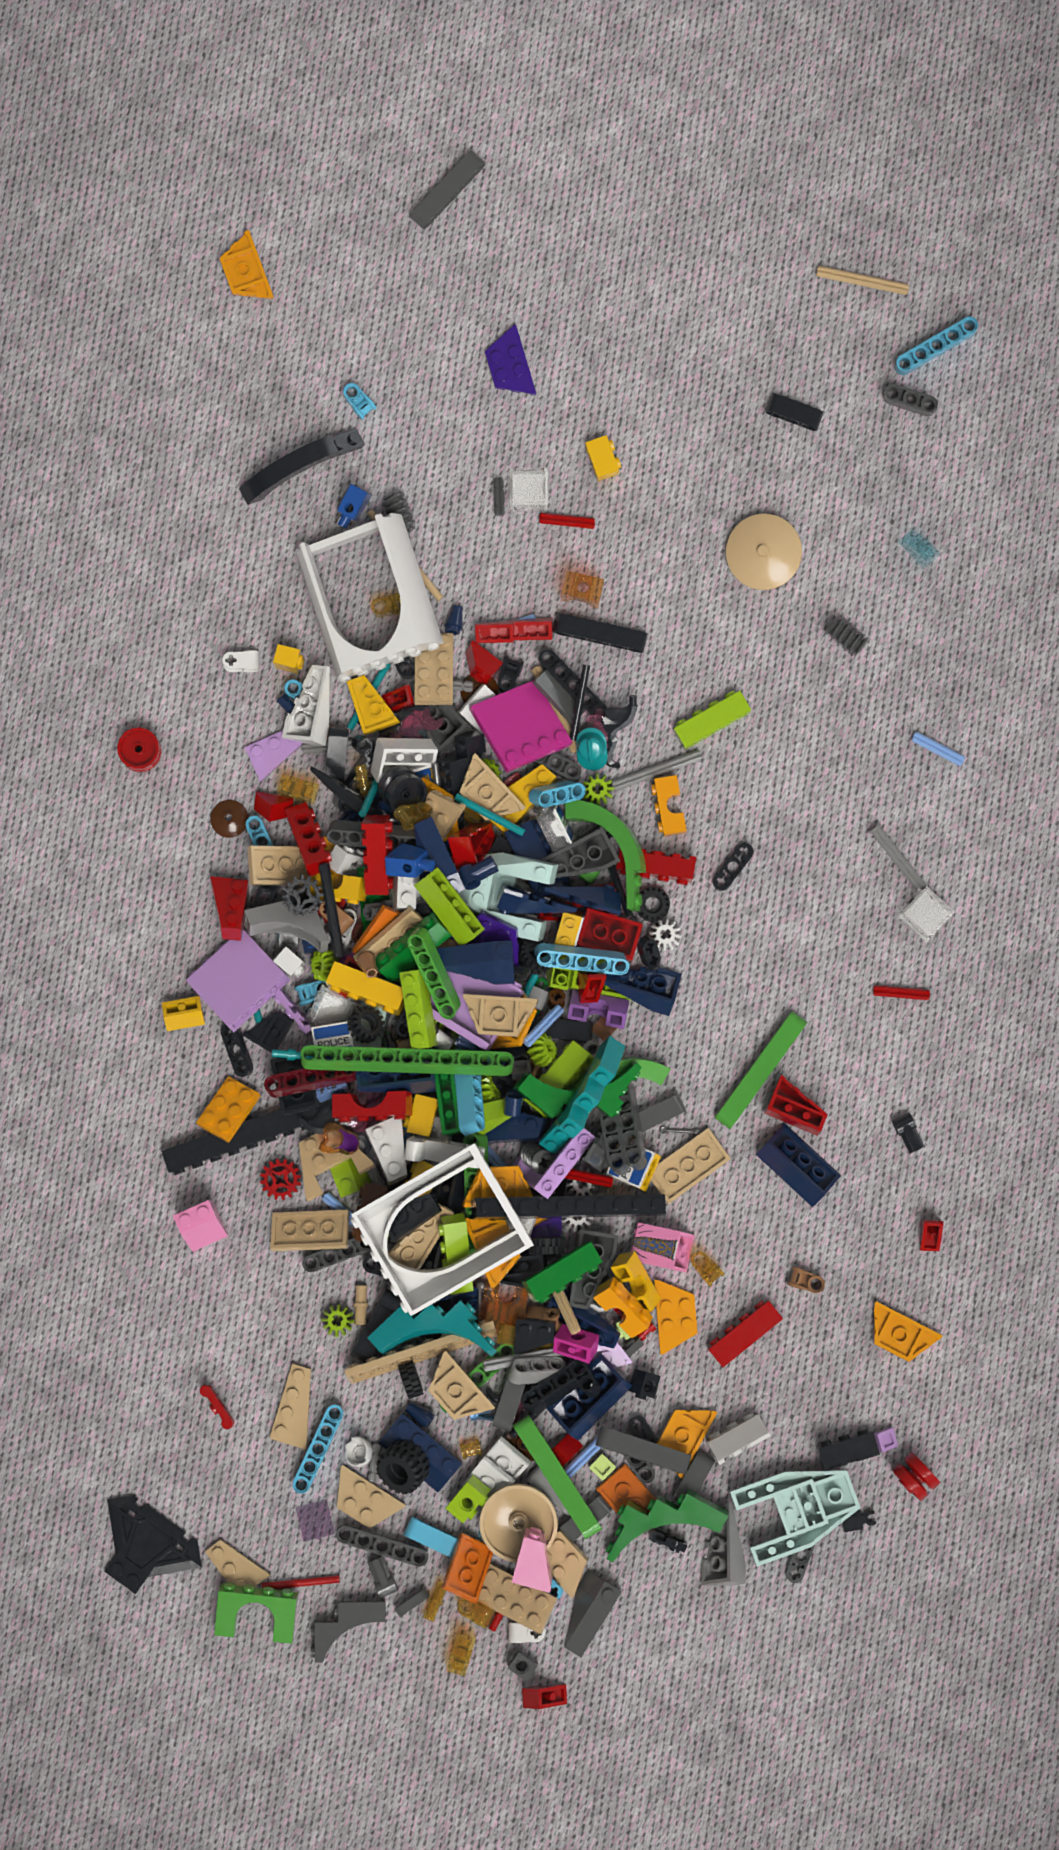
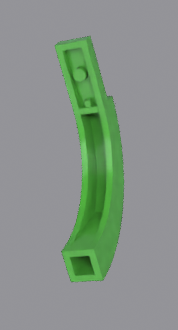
[565,800,646,912]
[552,1057,671,1125]

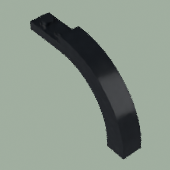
[239,429,365,505]

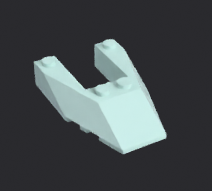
[451,852,558,941]
[729,1470,861,1567]

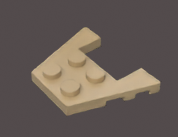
[299,1130,375,1202]

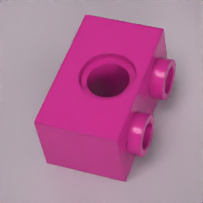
[553,1324,599,1363]

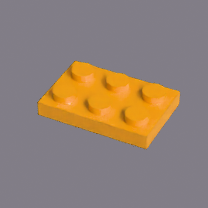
[196,1076,261,1143]

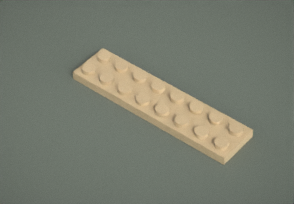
[344,1320,498,1385]

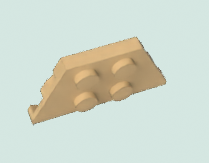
[459,753,526,821]
[414,790,466,841]
[463,994,538,1037]
[428,1351,495,1420]
[337,1465,406,1529]
[548,1530,589,1598]

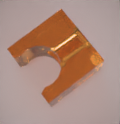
[562,571,604,609]
[479,1280,528,1326]

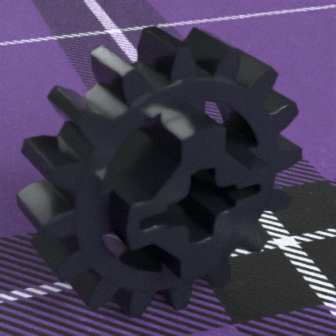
[281,874,324,917]

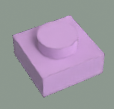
[874,1427,898,1453]

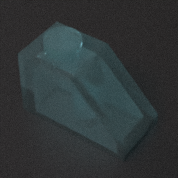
[898,530,940,570]

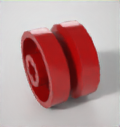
[117,727,162,773]
[891,1452,941,1501]

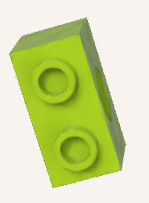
[445,1475,491,1523]

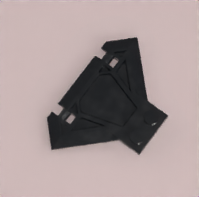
[104,1495,202,1594]

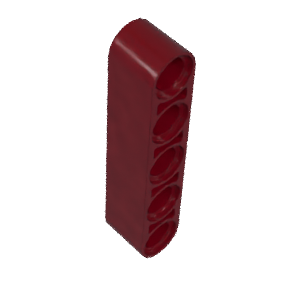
[264,1059,358,1098]

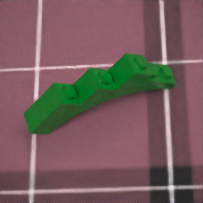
[513,1061,642,1119]
[605,1489,729,1562]

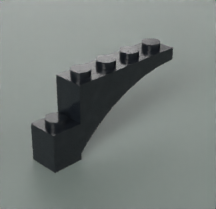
[438,731,486,830]

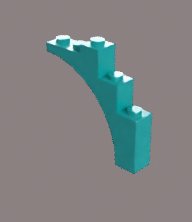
[539,1036,625,1154]
[367,1301,497,1357]

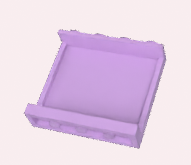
[186,929,290,1032]
[431,971,524,1051]
[513,1113,596,1199]

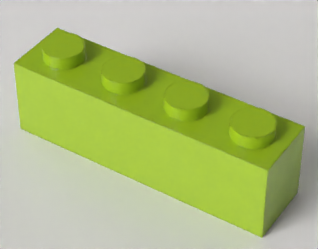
[673,690,751,750]
[414,867,485,946]
[399,969,438,1049]
[524,1041,594,1119]
[438,1213,473,1295]

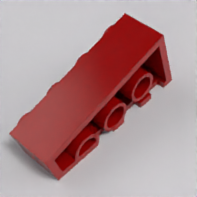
[361,815,394,895]
[616,848,697,886]

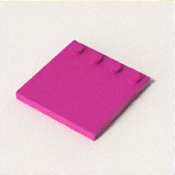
[469,679,573,773]

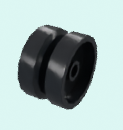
[378,766,427,815]

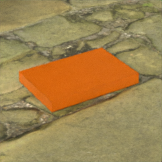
[352,905,402,954]
[596,1464,656,1516]
[441,1533,493,1604]

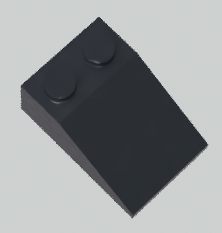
[270,1058,320,1116]

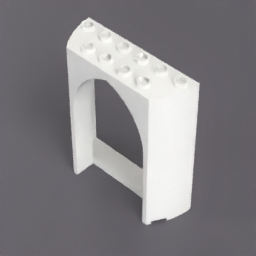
[296,513,444,683]
[350,1143,534,1316]

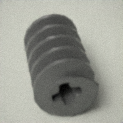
[383,492,416,532]
[826,617,869,658]
[520,1141,555,1175]

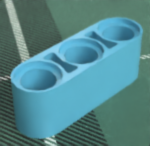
[529,780,586,807]
[245,816,273,846]
[403,1516,458,1557]

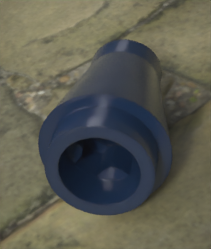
[444,605,463,635]
[405,1402,435,1428]

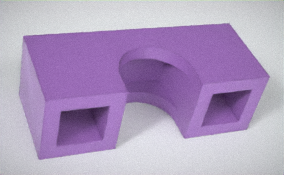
[567,990,629,1029]

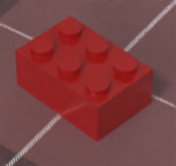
[577,908,643,962]

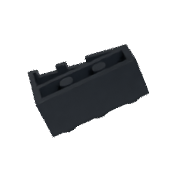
[487,1254,547,1288]
[816,1429,880,1471]

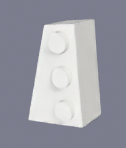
[370,738,438,783]
[365,1117,407,1186]

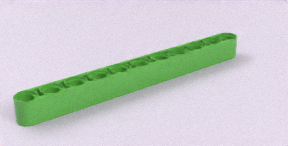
[300,1045,514,1076]

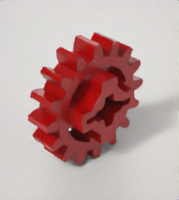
[260,1159,302,1200]

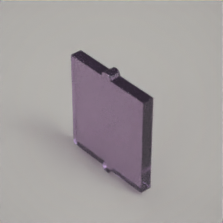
[296,1501,335,1542]

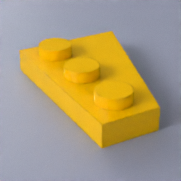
[347,675,400,735]

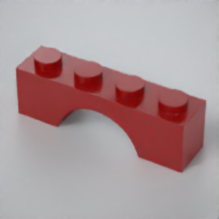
[332,1091,412,1122]

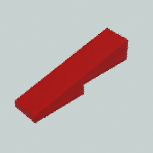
[475,617,553,643]

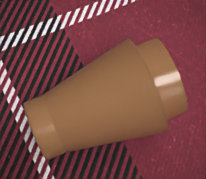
[357,951,377,978]

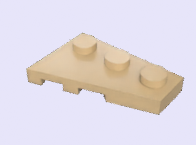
[205,1540,271,1587]

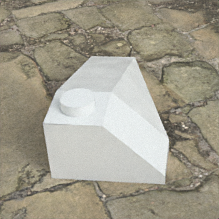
[282,665,330,746]

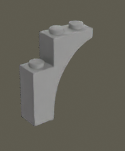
[244,900,331,953]

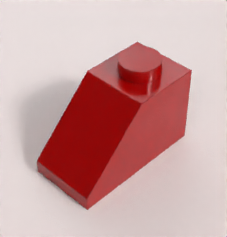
[465,640,503,685]
[522,1684,567,1709]

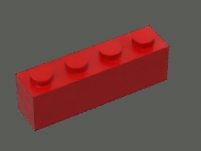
[708,1300,783,1368]

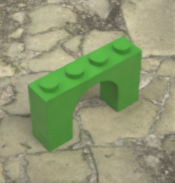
[214,1583,298,1644]

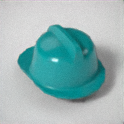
[576,727,608,771]

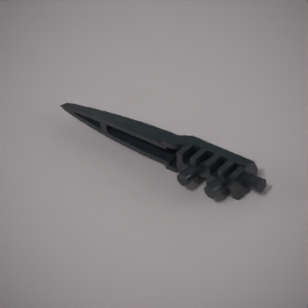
[310,766,415,840]

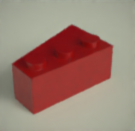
[448,823,496,871]
[210,876,249,941]
[764,1074,828,1136]

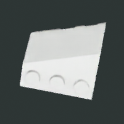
[706,1412,770,1465]

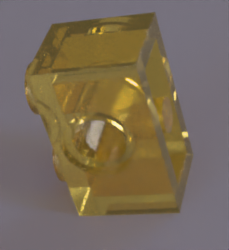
[277,774,320,805]
[446,1631,476,1676]

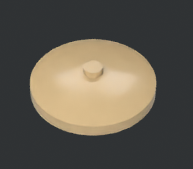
[726,514,802,590]
[480,1484,558,1563]

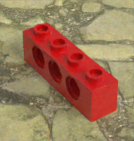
[284,802,332,876]

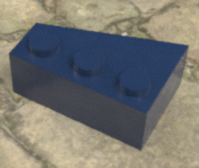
[486,1113,551,1144]

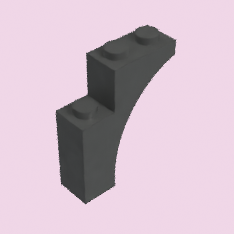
[311,1600,386,1663]

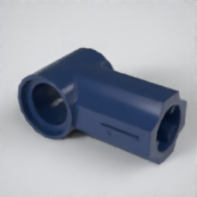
[458,855,499,890]
[503,1088,525,1117]

